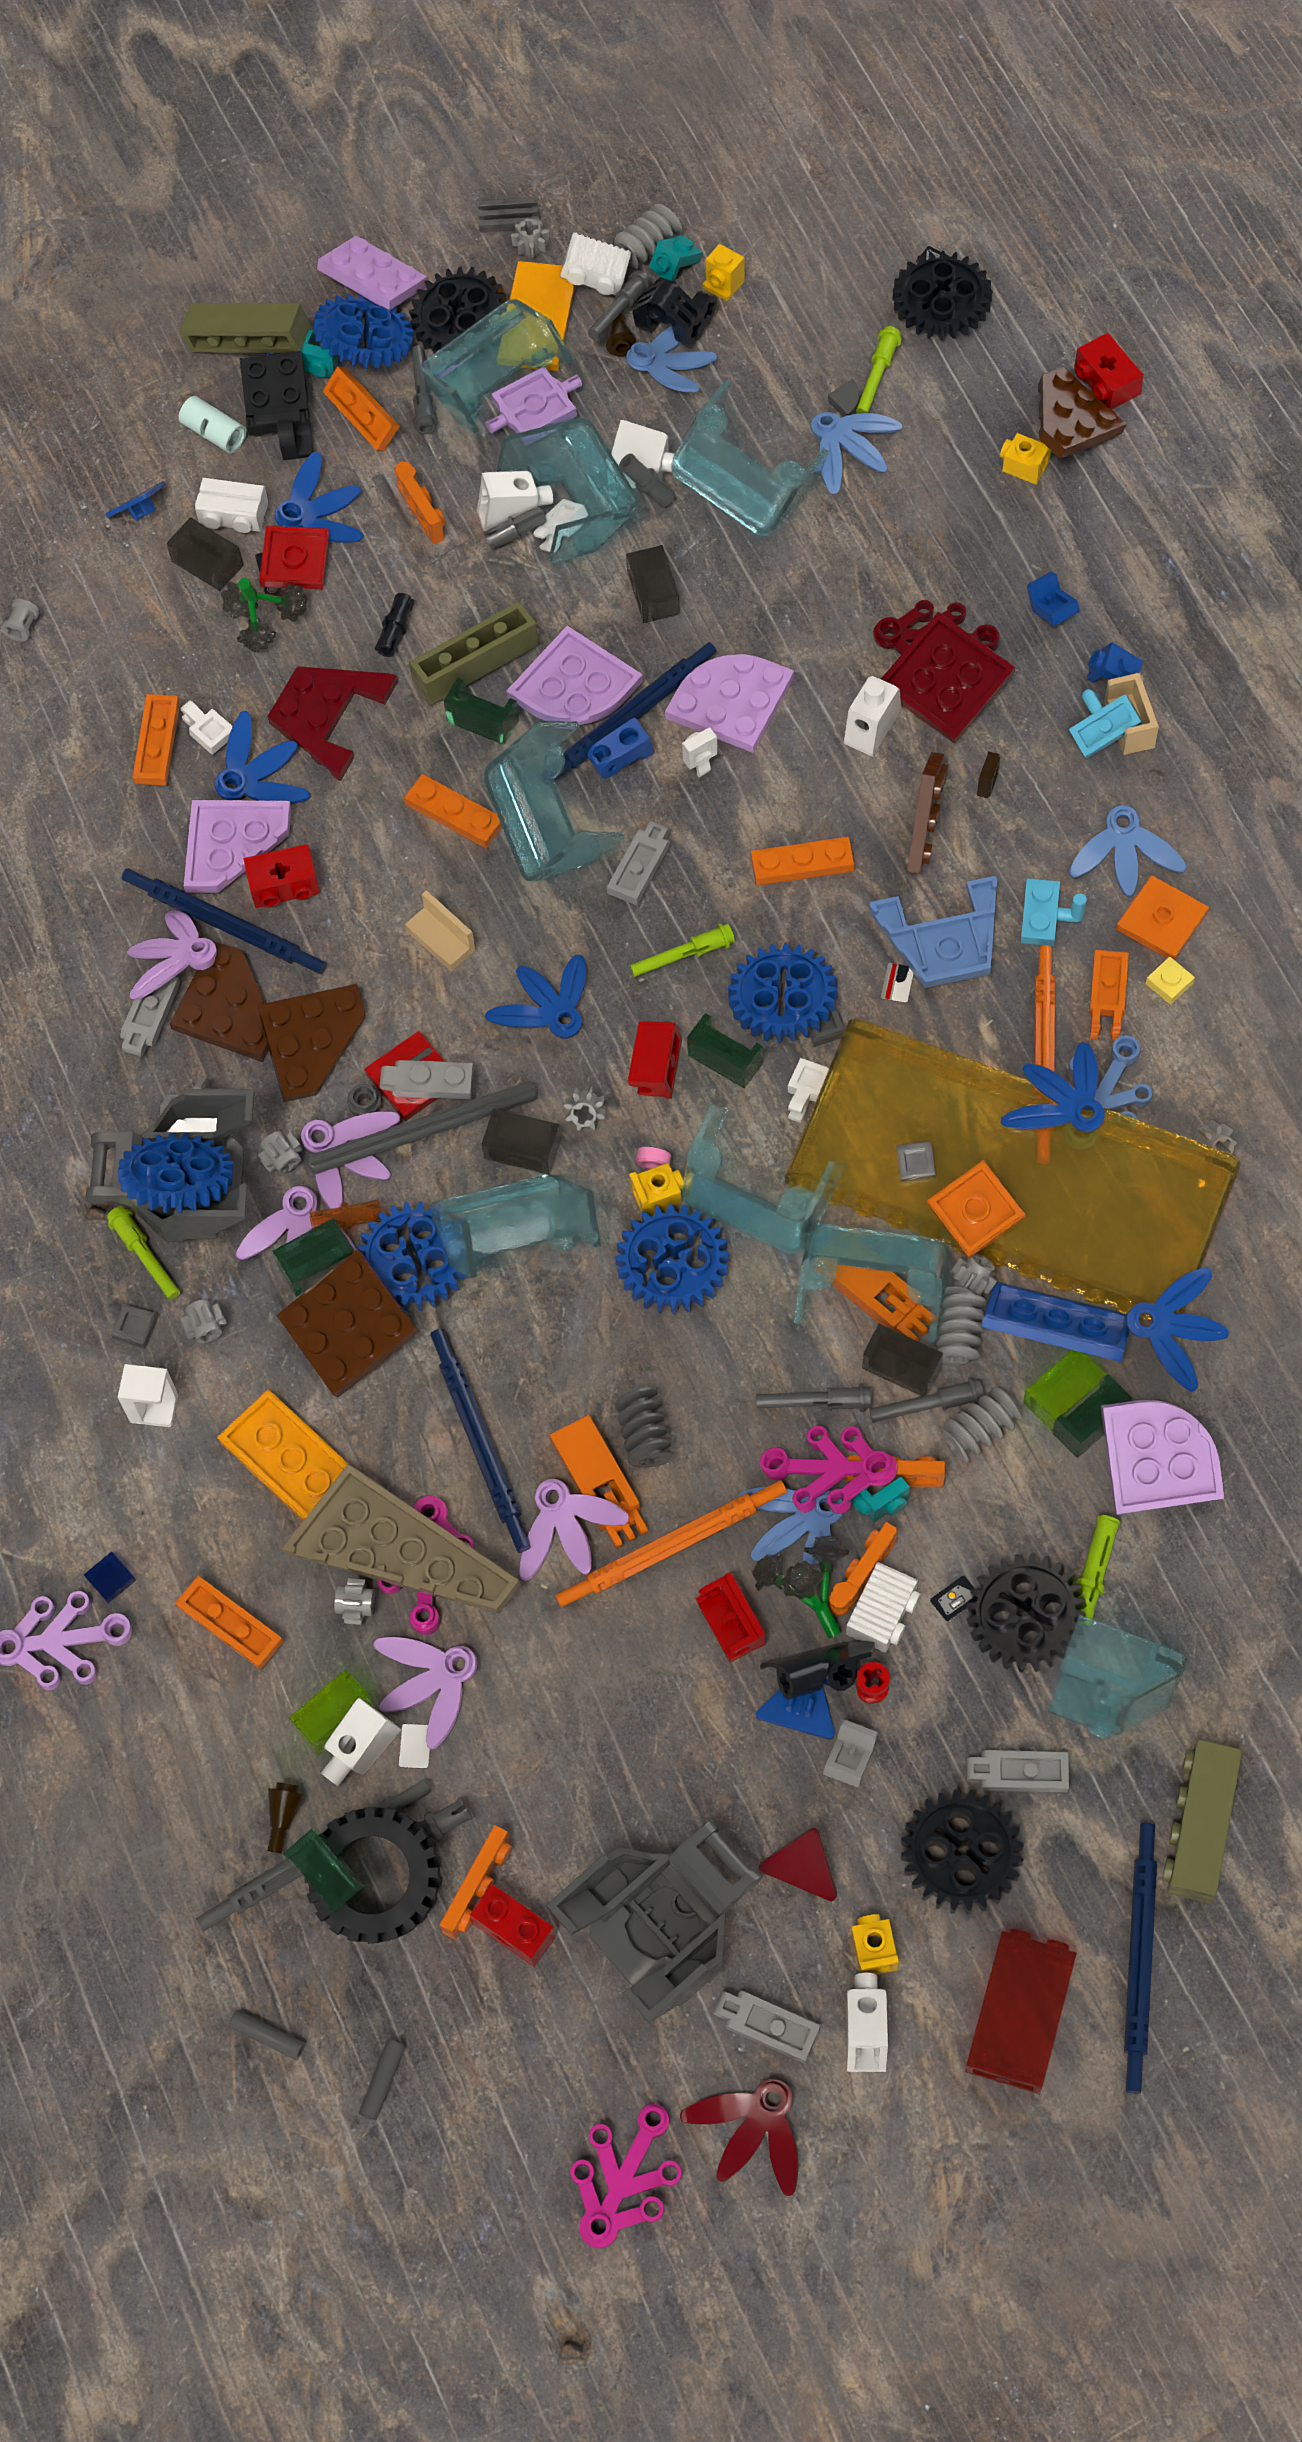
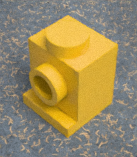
[702,243,745,301]
[1000,433,1051,485]
[629,1163,685,1215]
[851,1914,899,1975]

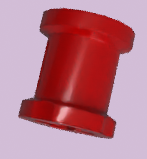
[856,1662,890,1704]

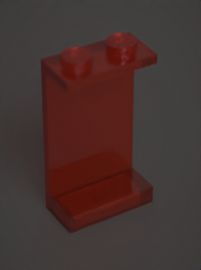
[964,1929,1077,2095]

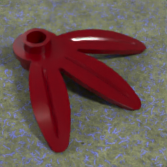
[680,2078,799,2196]

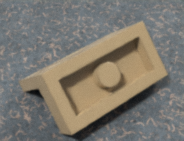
[405,890,476,972]

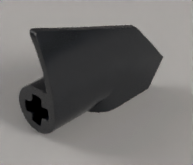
[760,1641,875,1700]

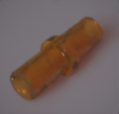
[309,1199,381,1233]

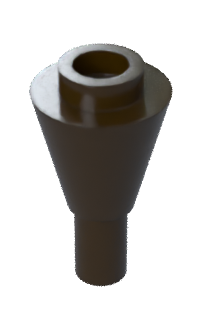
[606,312,636,356]
[267,1782,305,1854]

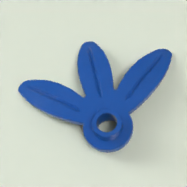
[274,452,364,543]
[214,711,310,804]
[485,955,586,1039]
[1001,1042,1105,1132]
[1127,1267,1229,1392]

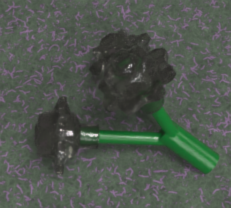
[221,578,307,652]
[752,1536,849,1638]

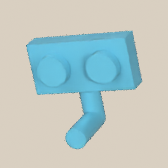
[1069,689,1144,759]
[1020,878,1087,946]

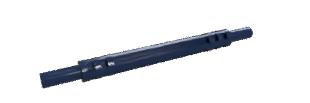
[540,642,717,786]
[122,868,327,974]
[430,1329,531,1553]
[1124,1823,1157,2094]

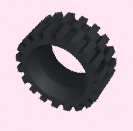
[304,1807,442,1944]

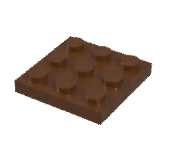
[277,1249,420,1398]

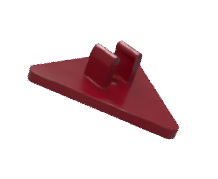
[758,1828,837,1901]

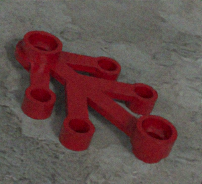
[873,600,1000,655]

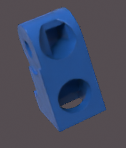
[587,717,654,778]

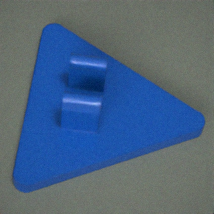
[105,481,166,520]
[756,1686,835,1740]

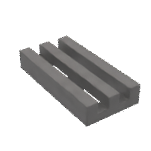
[478,198,539,232]

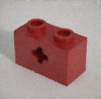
[1074,332,1144,409]
[243,844,320,908]
[469,1884,556,1967]

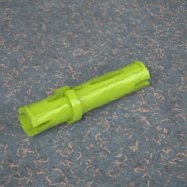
[1075,1515,1120,1626]

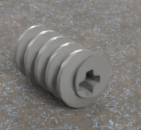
[614,204,682,269]
[934,1286,987,1366]
[941,1388,1021,1463]

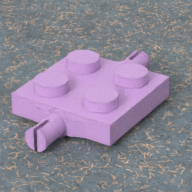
[485,367,582,444]

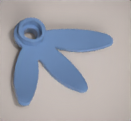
[626,325,717,392]
[811,412,902,494]
[1069,805,1187,897]
[739,1487,843,1594]

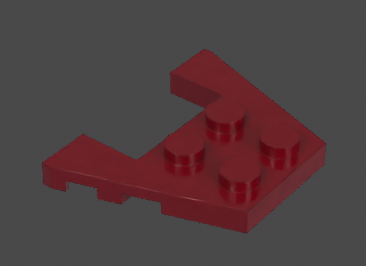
[267,666,398,781]

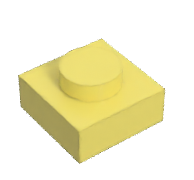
[1146,957,1195,1005]

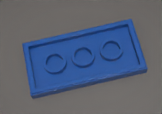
[981,1282,1129,1362]

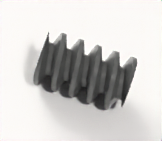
[615,1387,673,1468]

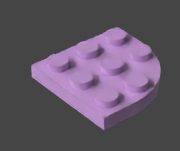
[506,626,643,726]
[665,654,794,753]
[1101,1400,1224,1514]

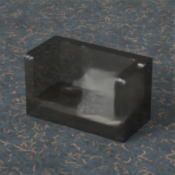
[167,517,244,591]
[626,545,680,624]
[481,1108,561,1175]
[862,1324,943,1396]

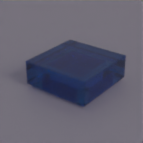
[83,1551,136,1604]

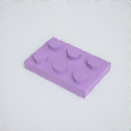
[317,236,427,311]

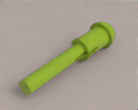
[856,326,902,414]
[629,923,735,977]
[107,1206,180,1300]

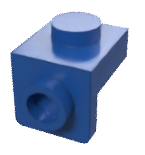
[1027,571,1080,626]
[1087,642,1143,683]

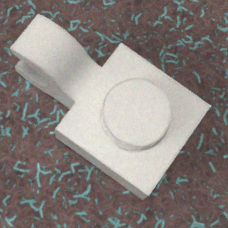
[533,499,588,552]
[180,700,233,755]
[682,727,717,777]
[788,1058,832,1123]

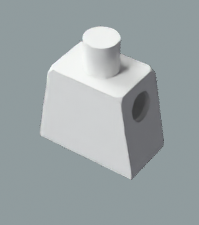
[607,420,684,488]
[477,471,553,531]
[844,676,901,757]
[321,1698,402,1786]
[846,1973,888,2072]

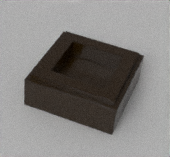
[977,751,1001,798]

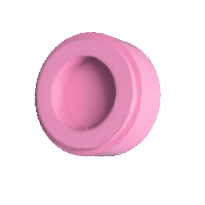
[635,1147,671,1170]

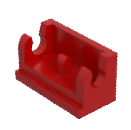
[628,1021,682,1099]
[695,1572,765,1663]

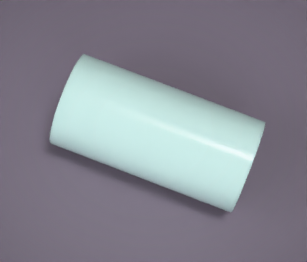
[179,396,246,454]

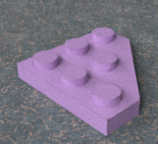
[184,800,291,893]

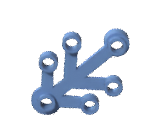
[1058,1035,1152,1151]

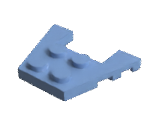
[869,876,997,989]

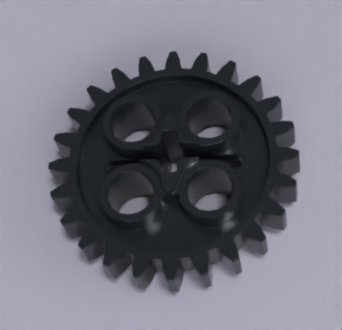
[892,251,993,340]
[409,266,509,359]
[966,1553,1087,1672]
[900,1789,1024,1915]

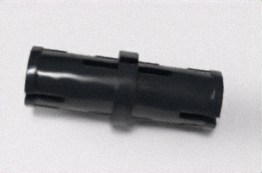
[375,593,415,657]

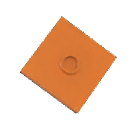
[1116,875,1209,960]
[926,1160,1026,1259]

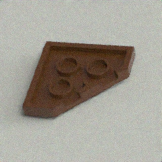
[1038,367,1126,459]
[907,752,949,873]
[170,941,269,1062]
[258,984,365,1102]

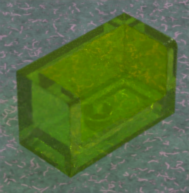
[1023,1350,1107,1432]
[288,1669,374,1756]

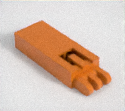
[814,1232,938,1346]
[549,1415,648,1549]

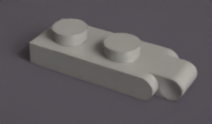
[607,821,670,905]
[120,969,181,1057]
[379,1060,474,1100]
[966,1750,1069,1793]
[713,1990,821,2064]

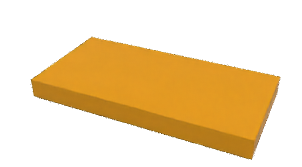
[497,261,576,372]
[217,1389,348,1521]

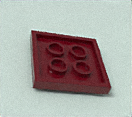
[881,611,1015,744]

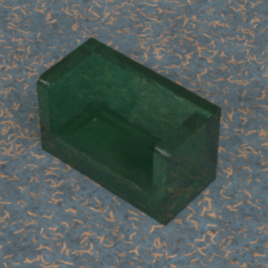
[444,677,519,745]
[687,1013,763,1089]
[272,1218,354,1297]
[1052,1374,1133,1458]
[283,1828,366,1914]

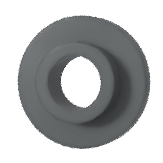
[347,1084,381,1116]

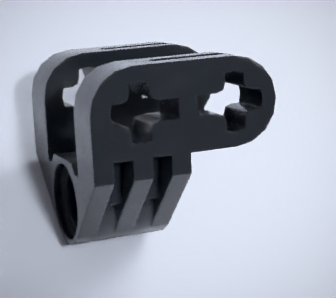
[632,277,717,346]

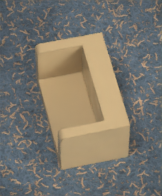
[1104,673,1159,755]

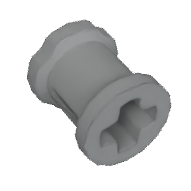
[1,598,40,642]

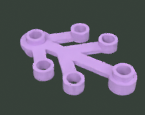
[0,1591,132,1690]

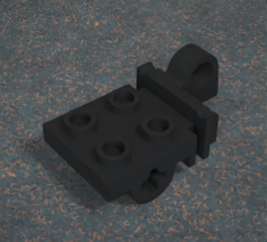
[239,351,314,460]

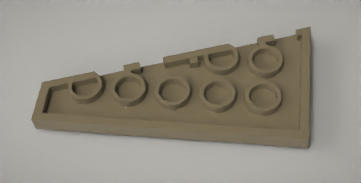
[282,1464,521,1614]

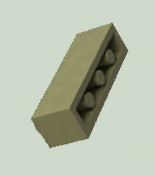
[179,303,311,353]
[409,601,539,706]
[1162,1740,1242,1904]

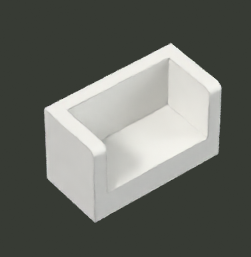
[118,1364,178,1427]

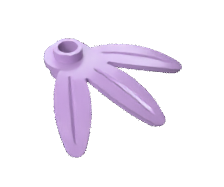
[127,910,217,1000]
[301,1112,400,1213]
[236,1186,357,1284]
[519,1479,629,1581]
[373,1637,477,1749]

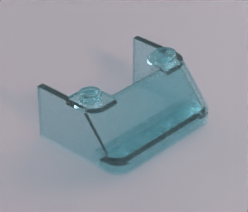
[419,299,573,434]
[671,379,829,536]
[496,418,638,564]
[484,721,624,881]
[682,1104,846,1254]
[430,1175,601,1278]
[793,1224,948,1346]
[1048,1615,1188,1739]

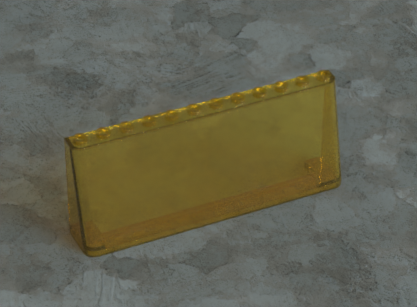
[785,1019,1241,1322]

